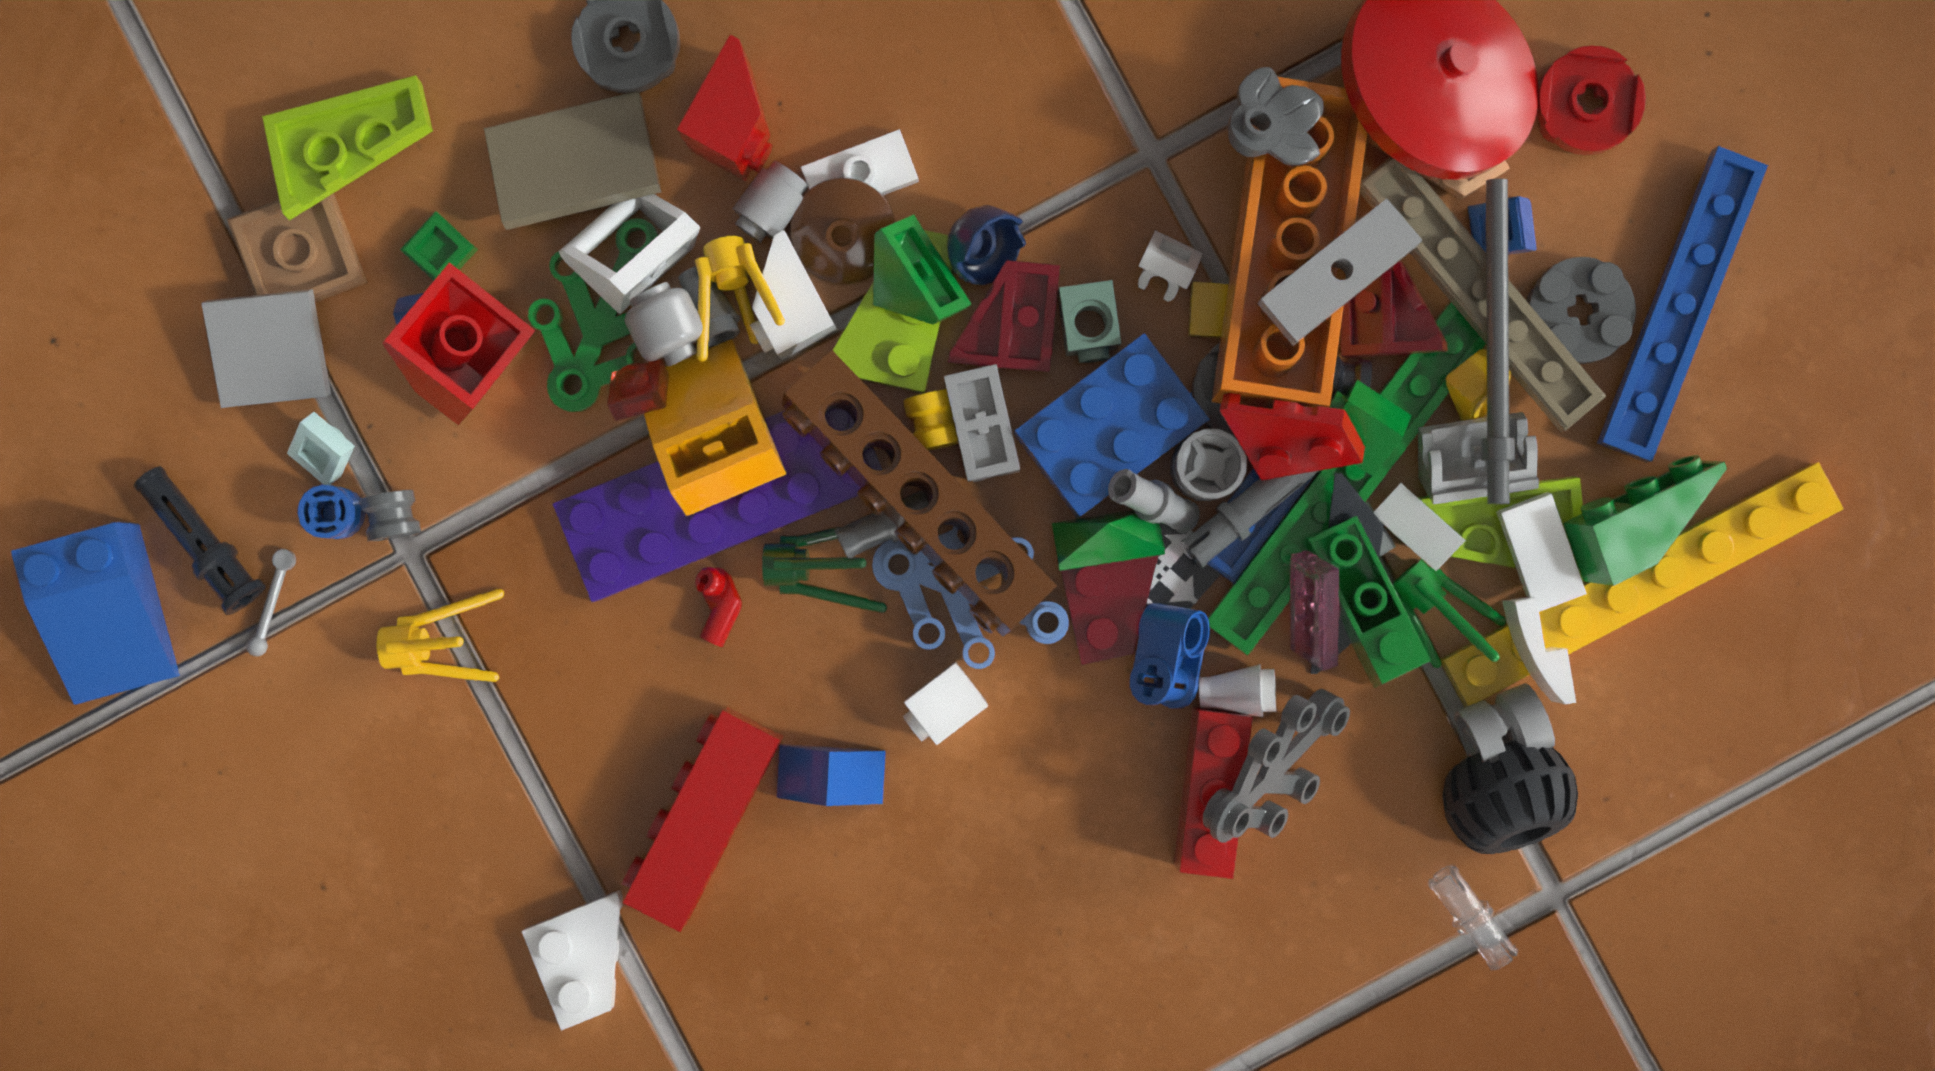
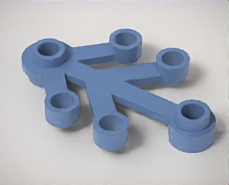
[872,526,1069,669]

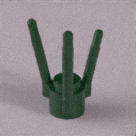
[762,527,887,613]

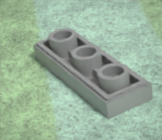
[1257,198,1422,346]

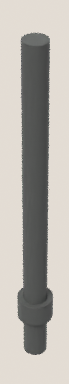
[1481,179,1515,504]

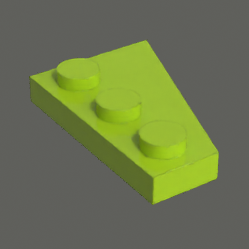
[262,75,433,221]
[833,230,952,394]

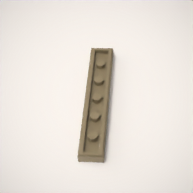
[1359,156,1606,432]

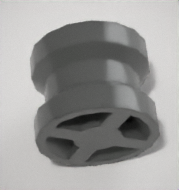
[360,490,421,542]

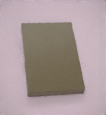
[484,91,662,230]

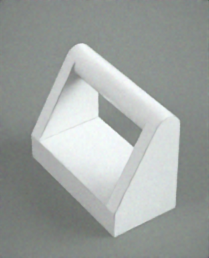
[559,194,700,314]

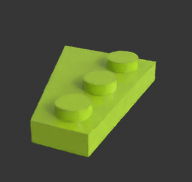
[1418,476,1591,583]

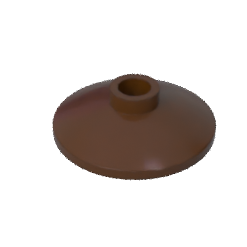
[791,177,896,284]

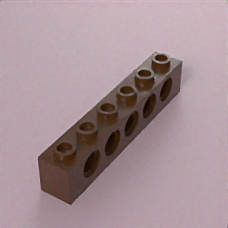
[781,350,1057,637]

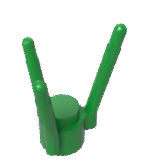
[1392,558,1507,668]

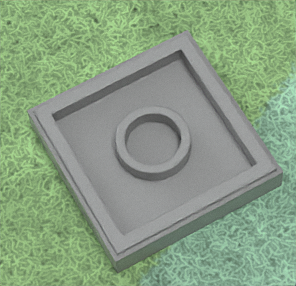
[201,289,331,408]

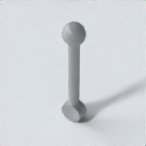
[246,549,296,657]

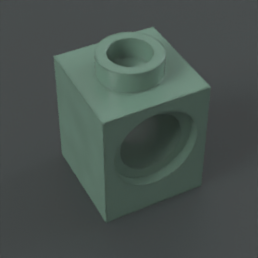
[1057,280,1121,363]

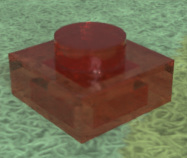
[607,359,669,421]

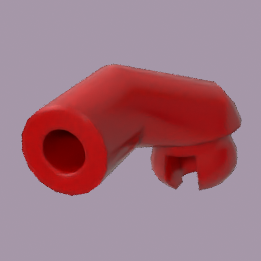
[695,567,742,648]

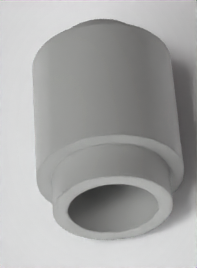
[732,160,808,243]

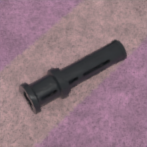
[133,466,265,615]

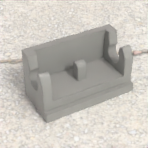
[944,364,1020,482]
[1418,412,1539,505]

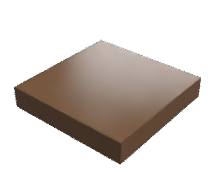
[227,193,368,303]

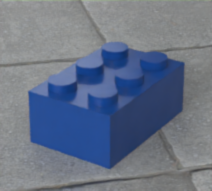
[1014,333,1210,518]

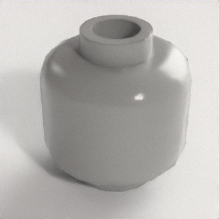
[624,282,703,367]

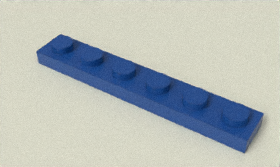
[1597,146,1768,463]

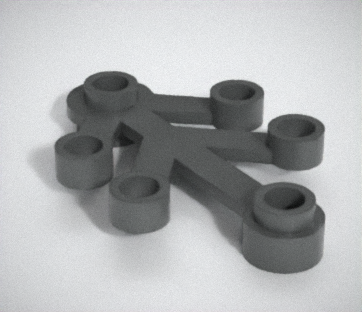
[1203,689,1350,843]

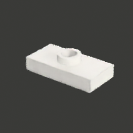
[801,129,919,195]

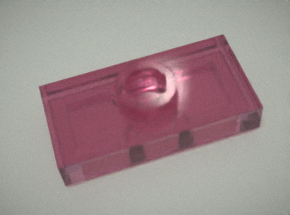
[1290,550,1341,671]

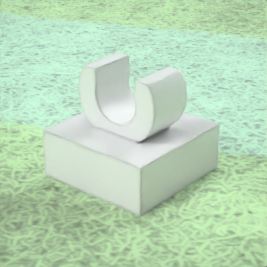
[1138,231,1203,302]

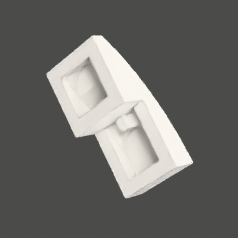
[1502,597,1576,704]

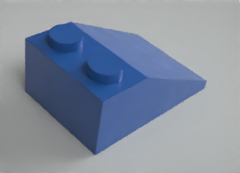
[11,522,180,705]

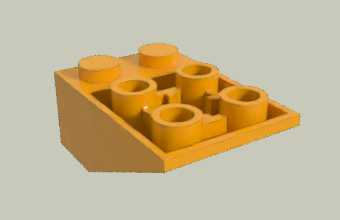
[635,339,786,516]

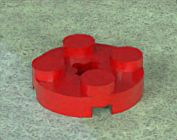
[1536,45,1646,155]

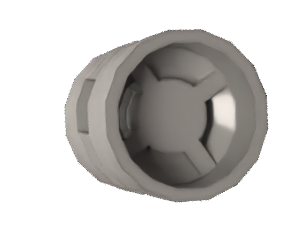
[1170,429,1247,501]
[1454,683,1555,763]

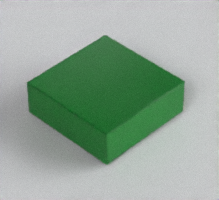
[400,211,478,281]

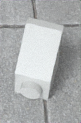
[750,230,837,360]

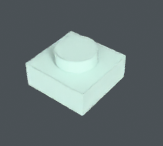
[287,412,355,485]

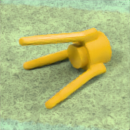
[695,236,785,362]
[377,589,504,682]

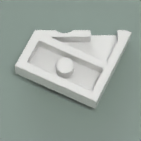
[522,890,623,1031]

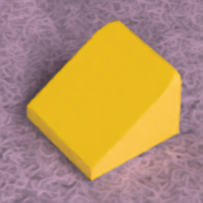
[1446,349,1511,421]

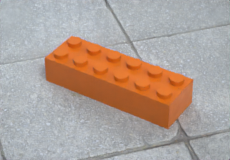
[1211,77,1367,409]

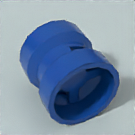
[297,485,365,539]

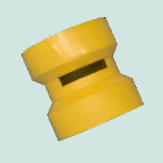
[903,389,959,451]

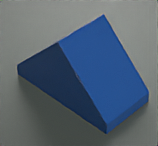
[777,744,886,806]

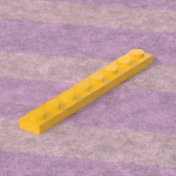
[1441,462,1844,707]

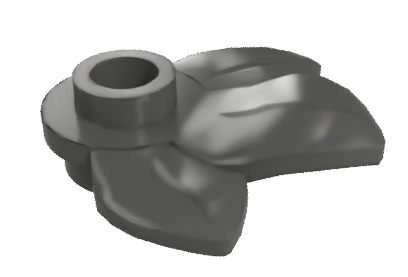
[1228,67,1324,166]

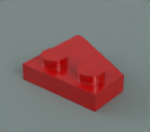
[1220,393,1365,481]

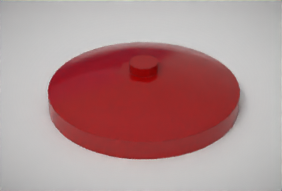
[1341,0,1539,180]

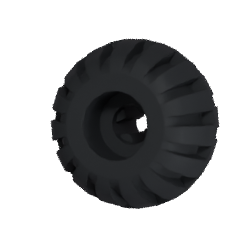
[1443,740,1578,854]

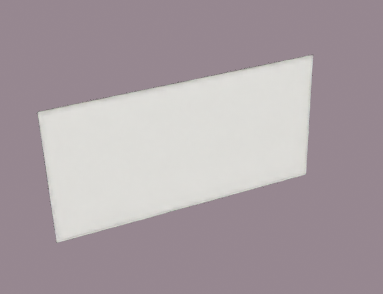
[1373,483,1466,571]

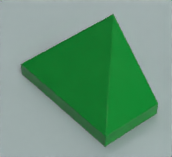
[873,215,971,325]
[1052,510,1165,571]

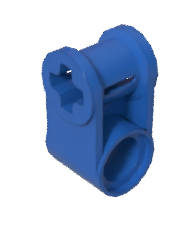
[1130,603,1210,709]

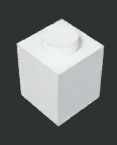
[903,662,988,745]

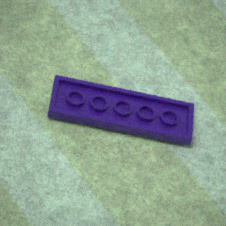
[553,409,883,602]

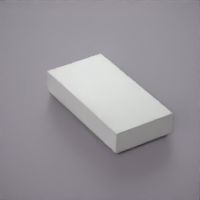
[1496,492,1587,612]

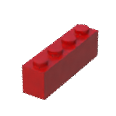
[622,707,784,932]

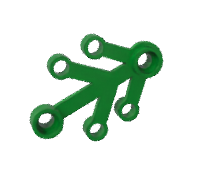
[528,218,660,412]

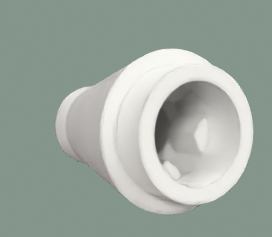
[1199,664,1276,717]

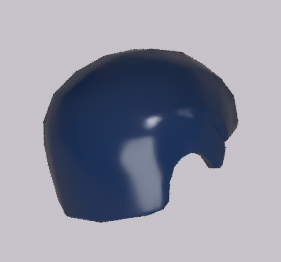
[947,205,1026,285]

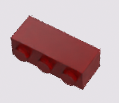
[1174,707,1253,879]

